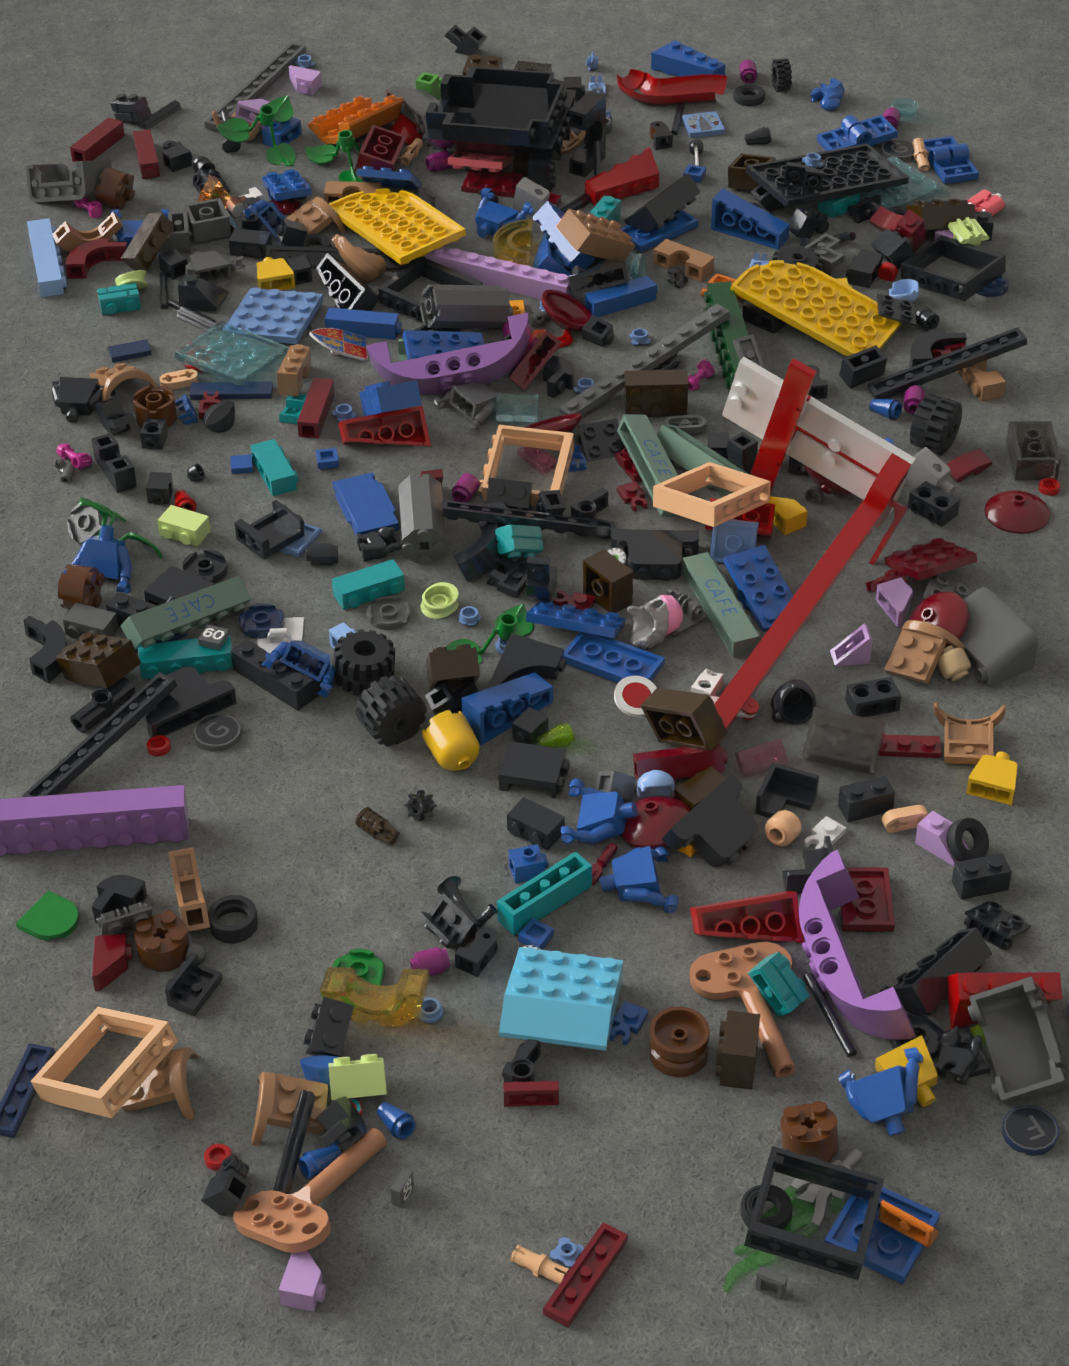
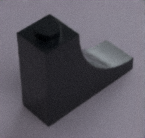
[567,258,629,296]
[487,633,567,689]

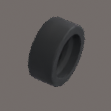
[208,895,258,944]

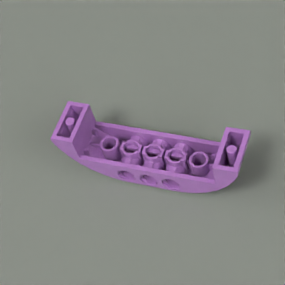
[367,313,531,394]
[799,850,916,1040]

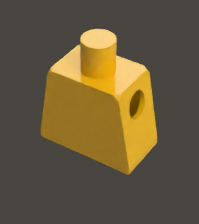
[257,257,295,291]
[966,752,1017,806]
[875,1035,938,1107]

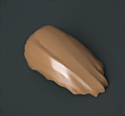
[332,234,387,283]

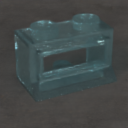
[496,393,539,422]

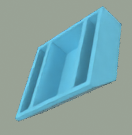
[499,947,623,1051]

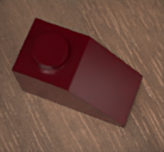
[92,934,133,991]

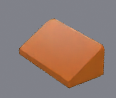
[878,1200,939,1248]

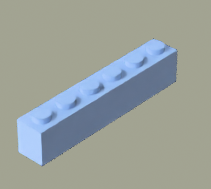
[27,218,67,297]

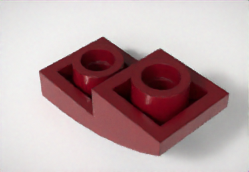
[615,448,643,483]
[946,448,993,483]

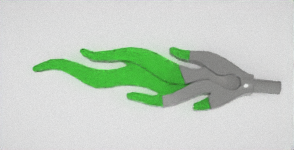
[723,1149,863,1292]

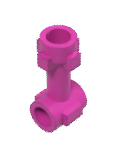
[74,198,103,218]
[688,359,715,391]
[56,443,92,470]

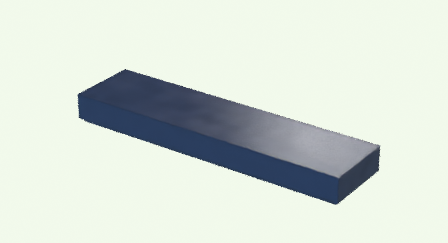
[190,381,273,400]
[0,1043,55,1138]

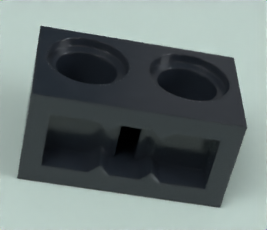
[908,481,960,527]
[845,677,901,719]

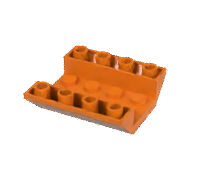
[307,95,403,144]

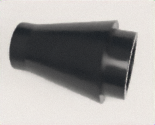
[744,127,772,145]

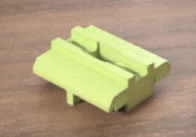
[948,217,989,245]

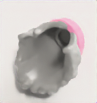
[627,595,683,650]

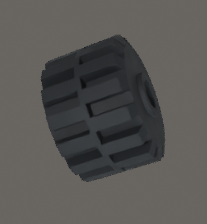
[772,246,823,271]
[910,393,962,455]
[334,629,395,696]
[355,675,427,747]

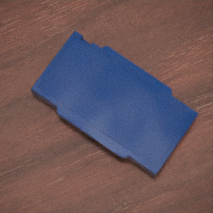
[332,472,399,538]

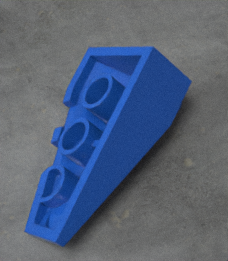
[532,233,572,276]

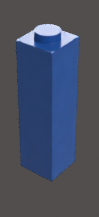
[585,276,658,317]
[325,308,402,340]

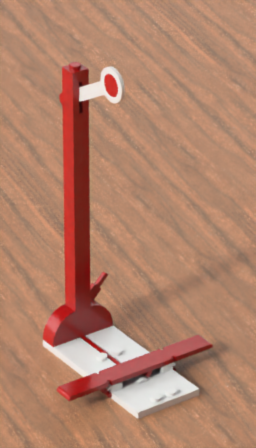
[614,357,916,743]

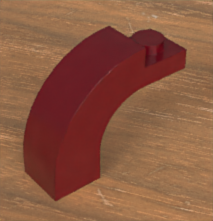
[65,238,128,279]

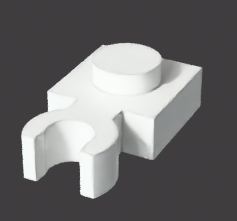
[804,816,846,849]

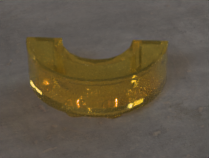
[493,219,533,266]
[319,967,430,1028]

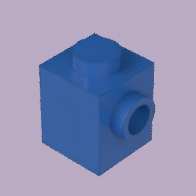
[508,844,548,884]

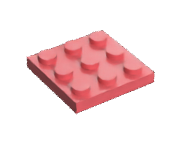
[448,152,512,172]

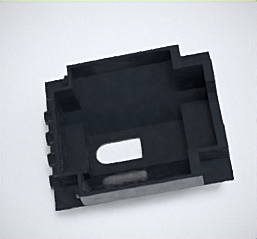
[423,66,576,161]

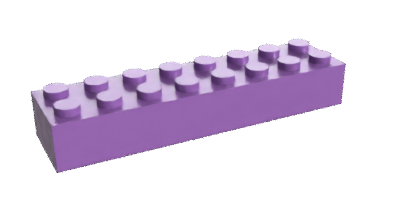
[0,785,189,856]

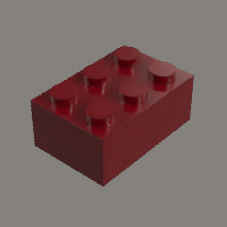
[355,124,407,172]

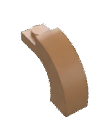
[53,212,123,252]
[168,847,210,932]

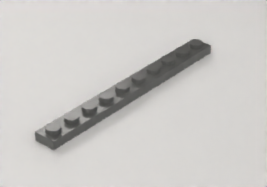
[204,42,306,131]
[559,304,731,416]

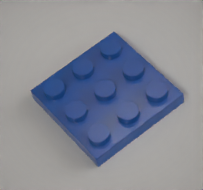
[356,166,422,189]
[824,1187,941,1284]

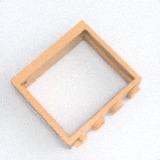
[479,425,574,506]
[653,462,771,527]
[31,1007,178,1118]

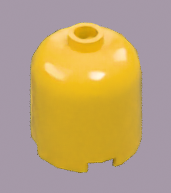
[422,710,480,772]

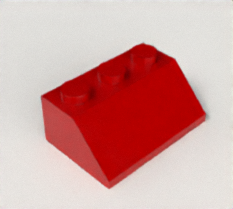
[705,498,775,538]

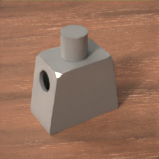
[512,177,557,219]
[904,447,956,495]

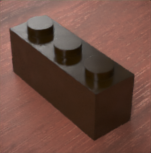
[121,213,174,270]

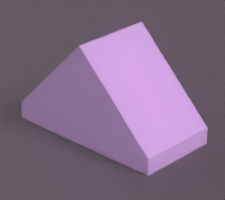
[830,623,872,667]

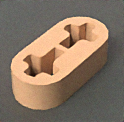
[160,369,198,390]
[882,805,929,833]

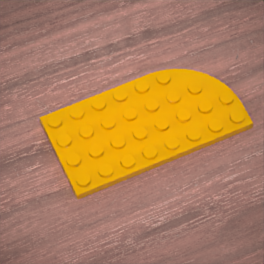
[329,189,466,265]
[730,260,903,356]

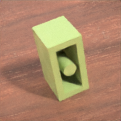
[158,505,210,546]
[328,1054,387,1100]

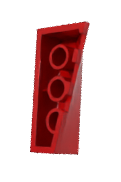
[584,147,659,206]
[338,406,431,446]
[690,891,804,943]
[947,972,1062,1029]

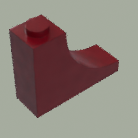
[869,206,926,253]
[507,329,562,391]

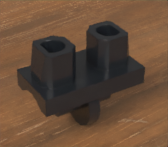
[848,195,881,224]

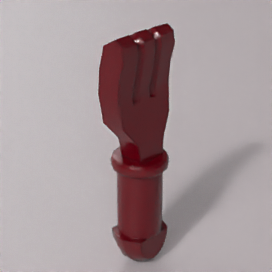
[591,843,618,886]

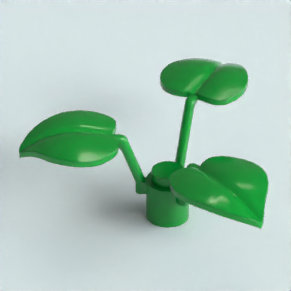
[217,95,296,166]
[305,130,363,182]
[79,497,162,559]
[446,604,533,664]

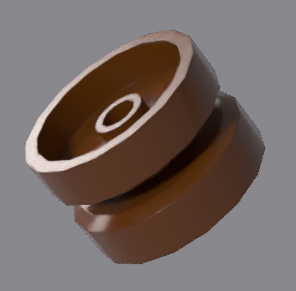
[649,1006,710,1077]

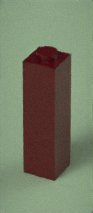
[70,117,125,162]
[133,129,160,179]
[297,378,335,439]
[633,743,728,781]

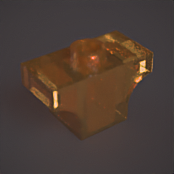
[197,175,231,208]

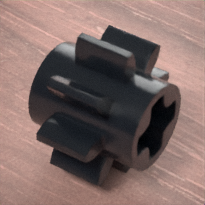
[404,790,437,821]

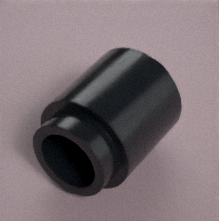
[306,543,338,566]

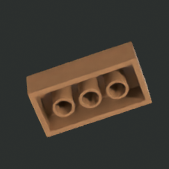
[556,209,635,262]

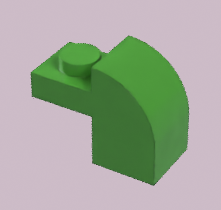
[416,72,442,100]

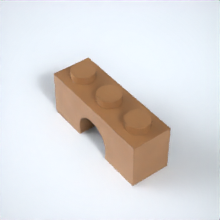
[324,181,382,204]
[653,239,715,282]
[277,344,311,396]
[956,360,1006,401]

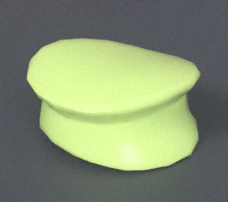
[115,270,149,290]
[420,582,459,619]

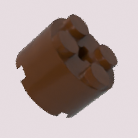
[95,167,135,210]
[133,385,177,427]
[58,564,105,609]
[135,911,190,972]
[781,1101,839,1163]

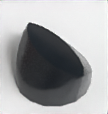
[203,401,235,433]

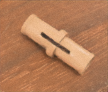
[399,138,424,165]
[912,138,931,172]
[511,1245,570,1284]

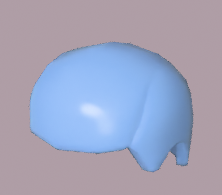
[889,279,919,303]
[637,770,674,799]

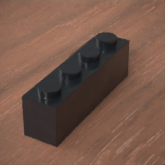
[623,173,701,232]
[316,253,380,311]
[231,639,322,711]
[879,928,992,1015]

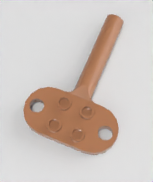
[689,942,796,1078]
[233,1128,386,1253]

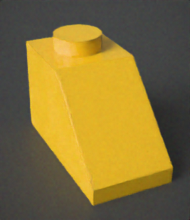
[768,496,808,535]

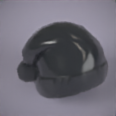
[770,679,816,724]

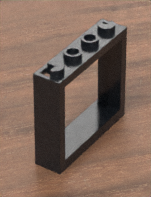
[901,235,1006,301]
[378,257,483,322]
[744,1146,884,1280]

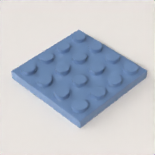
[222,288,324,344]

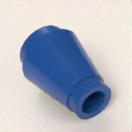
[869,399,902,419]
[377,1102,416,1139]
[298,1145,341,1179]

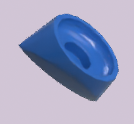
[300,1055,339,1089]

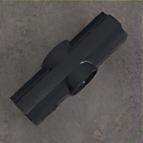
[70,677,135,733]

